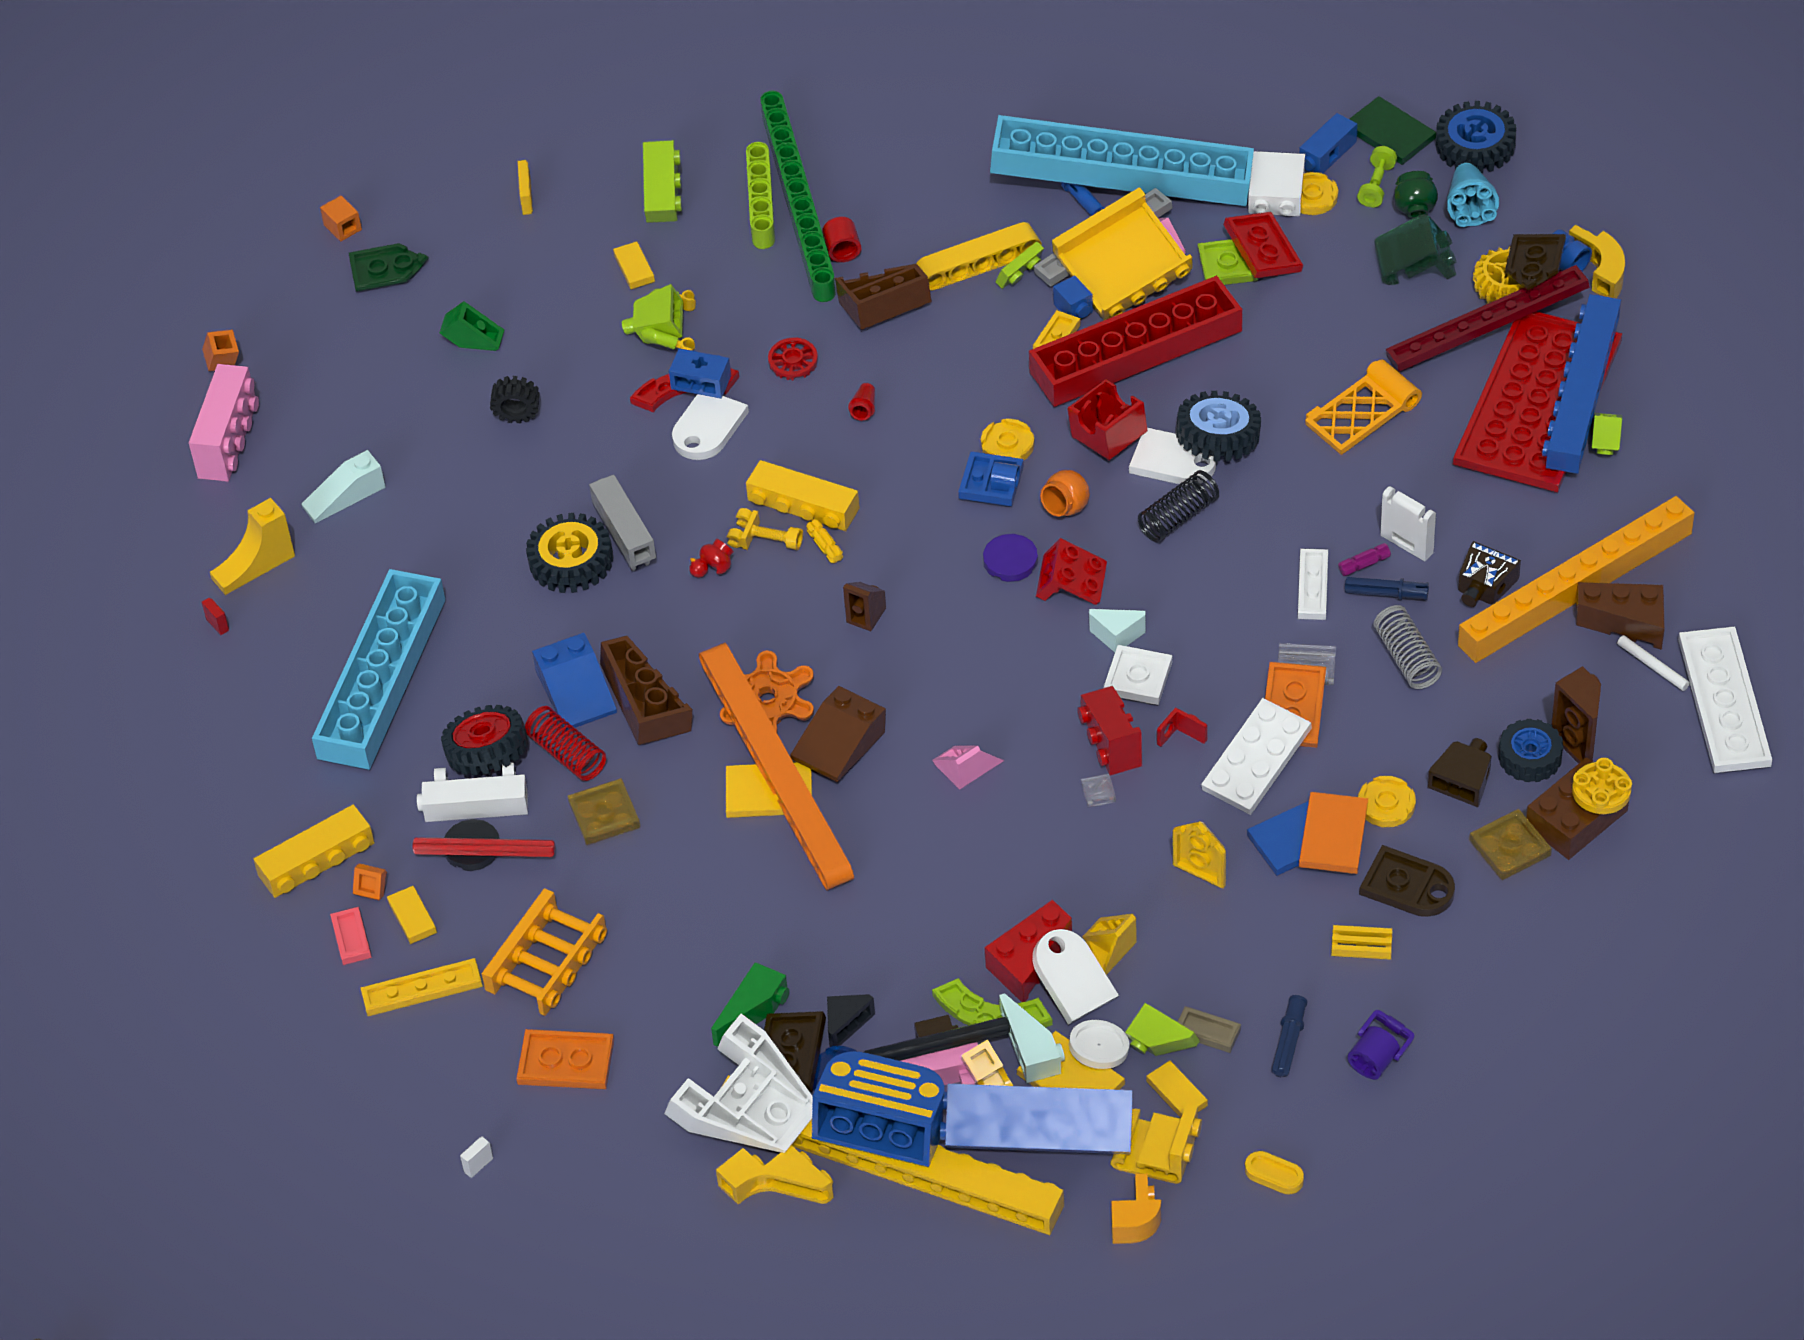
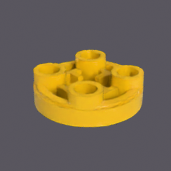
[1572,758,1632,814]

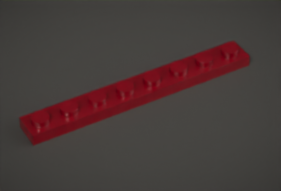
[1386,265,1590,372]

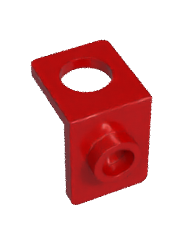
[1157,707,1207,747]

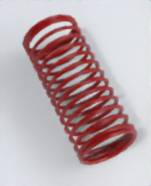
[525,706,606,781]

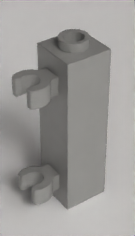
[589,475,656,571]

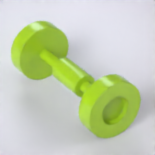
[1357,146,1397,208]

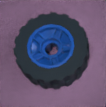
[1498,719,1563,783]

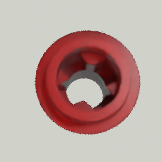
[848,383,875,421]

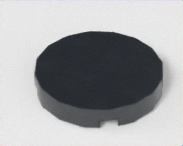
[444,819,500,871]

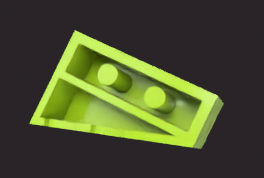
[643,140,682,223]

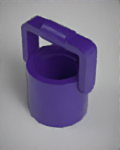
[1347,1010,1414,1080]

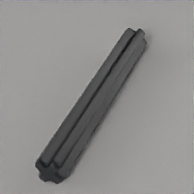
[864,1017,1010,1061]

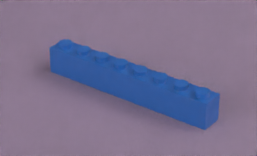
[1542,294,1621,474]

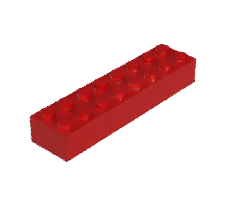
[1029,275,1242,407]

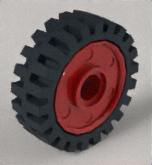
[441,705,528,775]

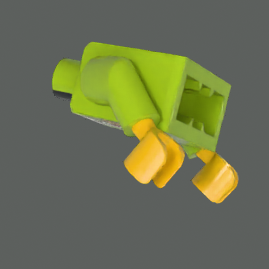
[622,284,696,350]

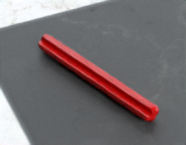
[412,837,555,857]

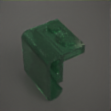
[1374,214,1457,285]

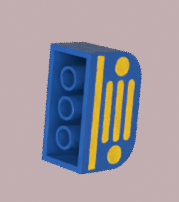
[812,1051,944,1167]

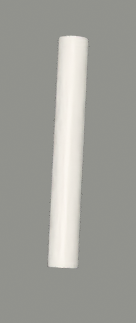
[1617,635,1690,691]

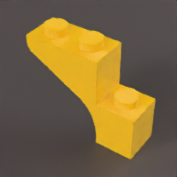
[716,1145,834,1204]

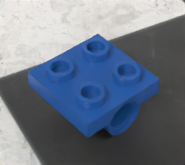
[958,451,1024,506]

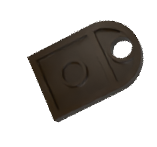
[1359,845,1455,917]

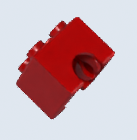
[1067,379,1148,460]

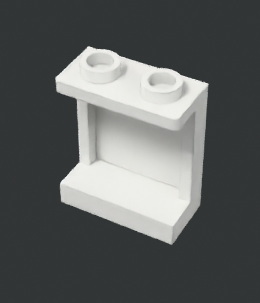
[1248,151,1305,216]

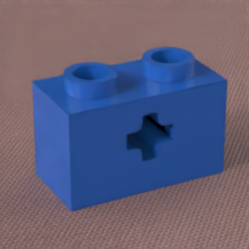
[669,348,731,399]

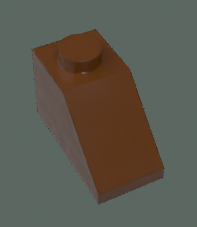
[843,582,886,631]

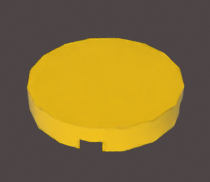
[1300,172,1339,215]
[981,418,1035,460]
[1358,776,1416,827]

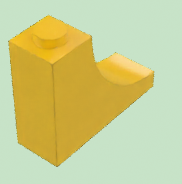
[210,498,295,595]

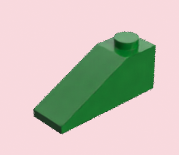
[711,962,789,1047]

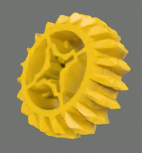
[1473,246,1524,304]

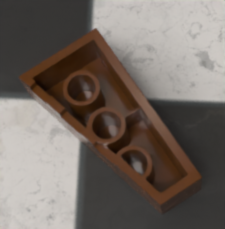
[600,636,693,745]

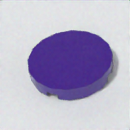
[983,534,1038,582]

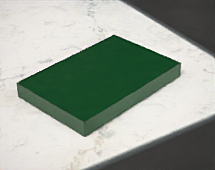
[1349,96,1436,165]

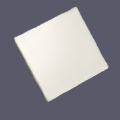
[460,1137,493,1178]

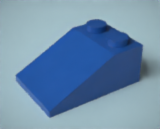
[532,632,617,731]

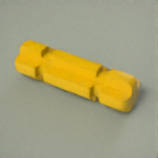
[806,519,843,563]

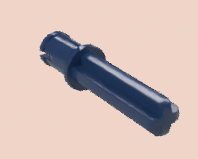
[1345,577,1429,600]
[1272,995,1308,1078]

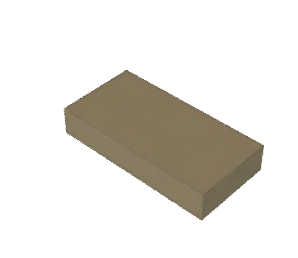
[1178,1006,1241,1053]

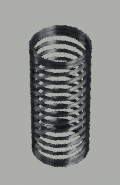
[1138,470,1219,542]

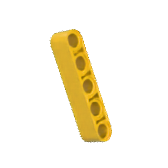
[917,222,1042,290]

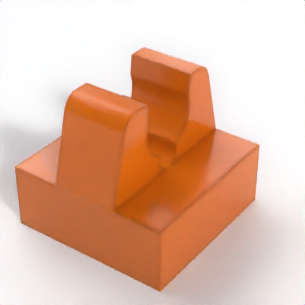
[353,863,387,900]

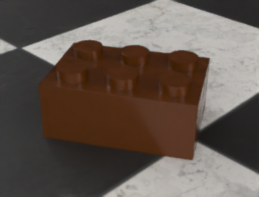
[1525,757,1629,860]

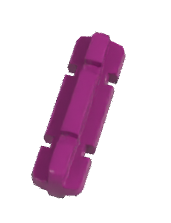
[1338,543,1391,576]

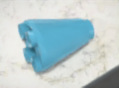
[1447,163,1499,227]

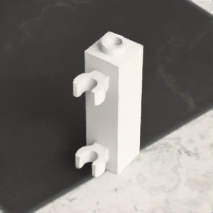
[417,763,528,822]

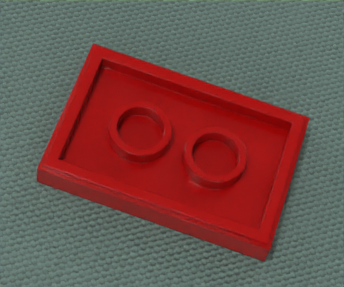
[1223,212,1303,278]

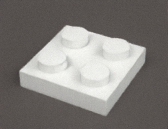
[1104,645,1172,705]

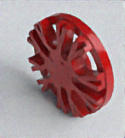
[768,338,818,380]

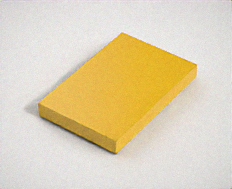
[726,762,812,818]
[1017,1031,1125,1090]

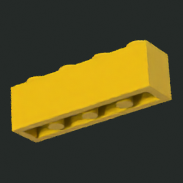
[746,460,860,531]
[253,804,374,898]

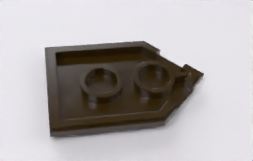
[1505,234,1566,290]

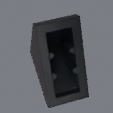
[827,994,875,1051]

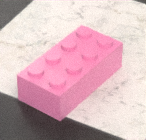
[189,364,259,482]

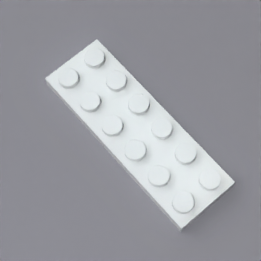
[1678,627,1772,773]

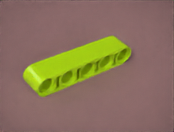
[746,142,775,249]

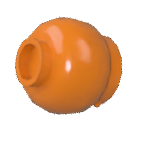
[1040,470,1090,517]

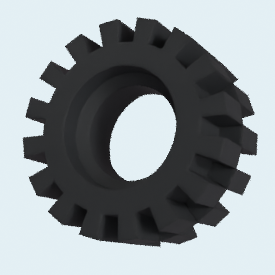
[490,376,540,424]

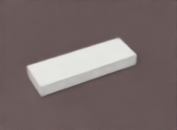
[1298,549,1328,620]

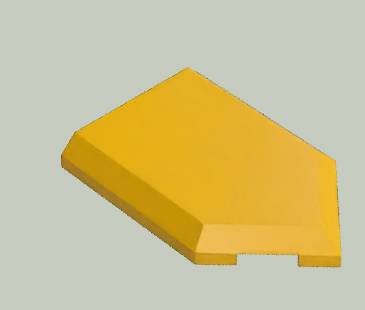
[1173,821,1226,889]

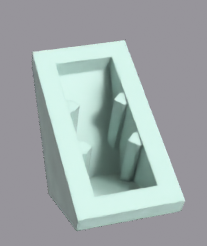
[1089,609,1146,652]

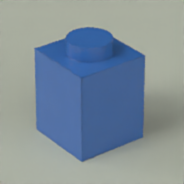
[1053,275,1093,319]

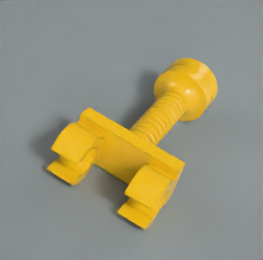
[726,508,803,550]

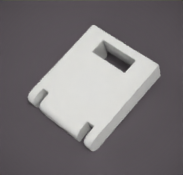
[1381,486,1436,561]

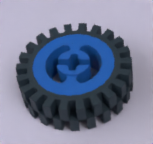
[1436,101,1516,173]

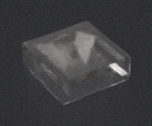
[1081,774,1116,807]

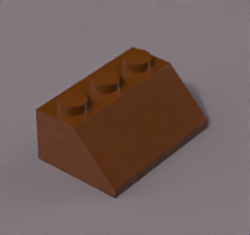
[1551,666,1601,764]

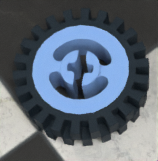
[1176,391,1261,461]

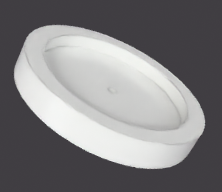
[1069,1020,1129,1069]

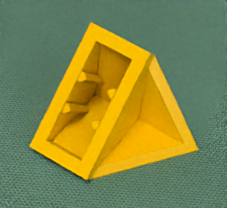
[1082,914,1137,975]

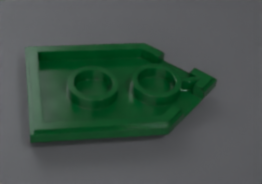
[348,243,429,291]

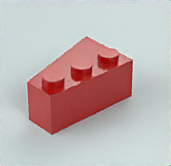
[1077,686,1142,776]
[985,900,1072,1002]

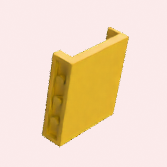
[1052,187,1192,321]

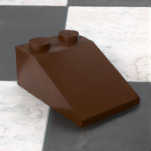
[790,686,886,782]

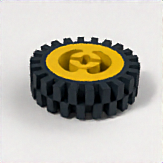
[526,513,613,593]

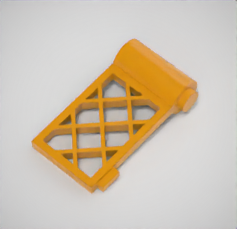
[1305,359,1422,455]

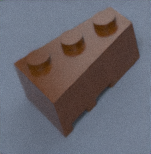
[835,263,932,330]

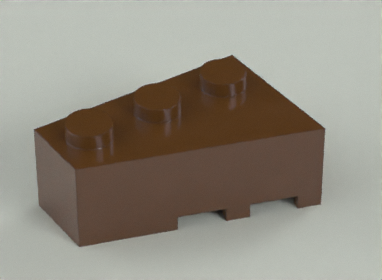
[1576,582,1665,650]

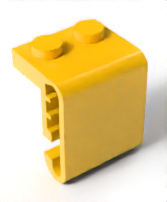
[1111,1103,1202,1184]

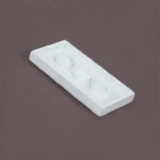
[1201,698,1312,815]

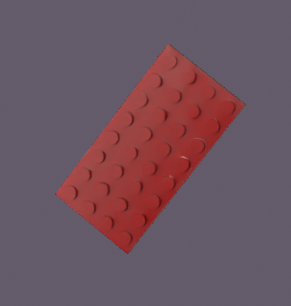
[1453,311,1623,492]

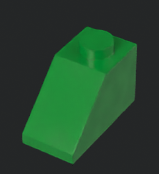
[439,301,504,351]

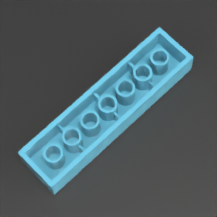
[312,569,445,770]

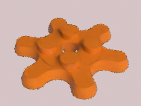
[720,650,814,732]

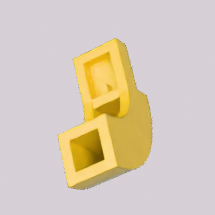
[1569,225,1625,299]

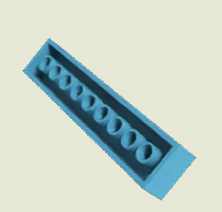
[990,115,1254,206]

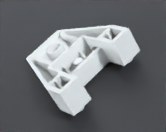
[664,1014,813,1153]

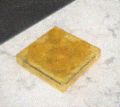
[567,778,640,845]
[1469,809,1552,880]

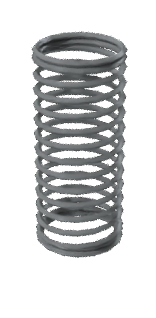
[1374,605,1442,689]

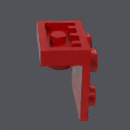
[1036,538,1107,605]

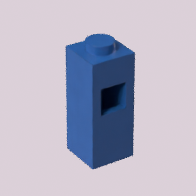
[1299,113,1357,174]

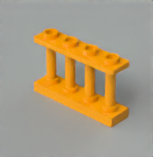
[482,888,607,1016]

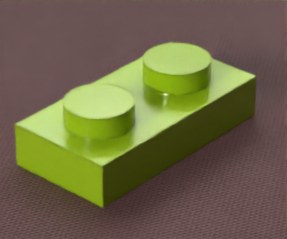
[995,241,1044,289]

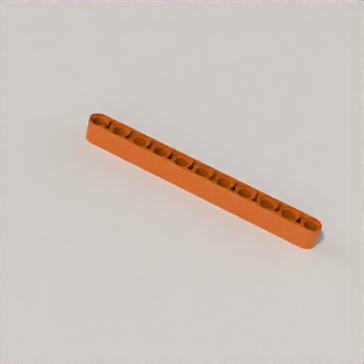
[699,643,854,890]

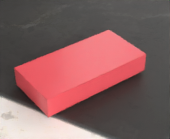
[330,907,372,965]

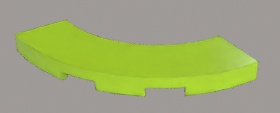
[932,978,1053,1028]

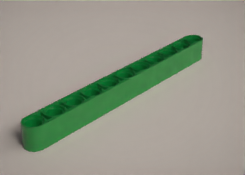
[760,91,836,302]

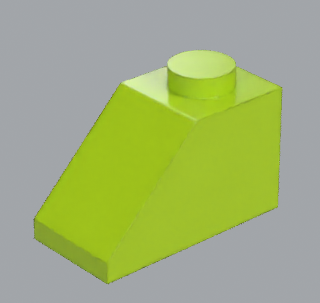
[1592,413,1622,455]
[1125,1003,1200,1056]

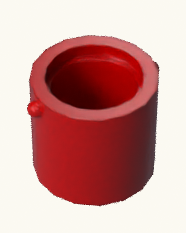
[822,217,861,263]

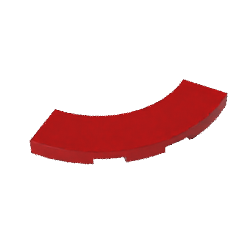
[630,369,739,413]

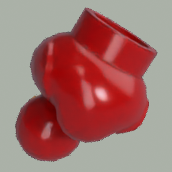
[689,538,734,578]

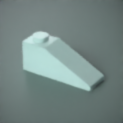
[301,450,385,524]
[999,994,1065,1083]

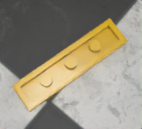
[361,958,483,1016]

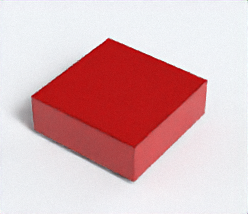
[201,597,229,635]

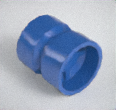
[1552,229,1592,272]

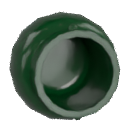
[1394,171,1438,218]

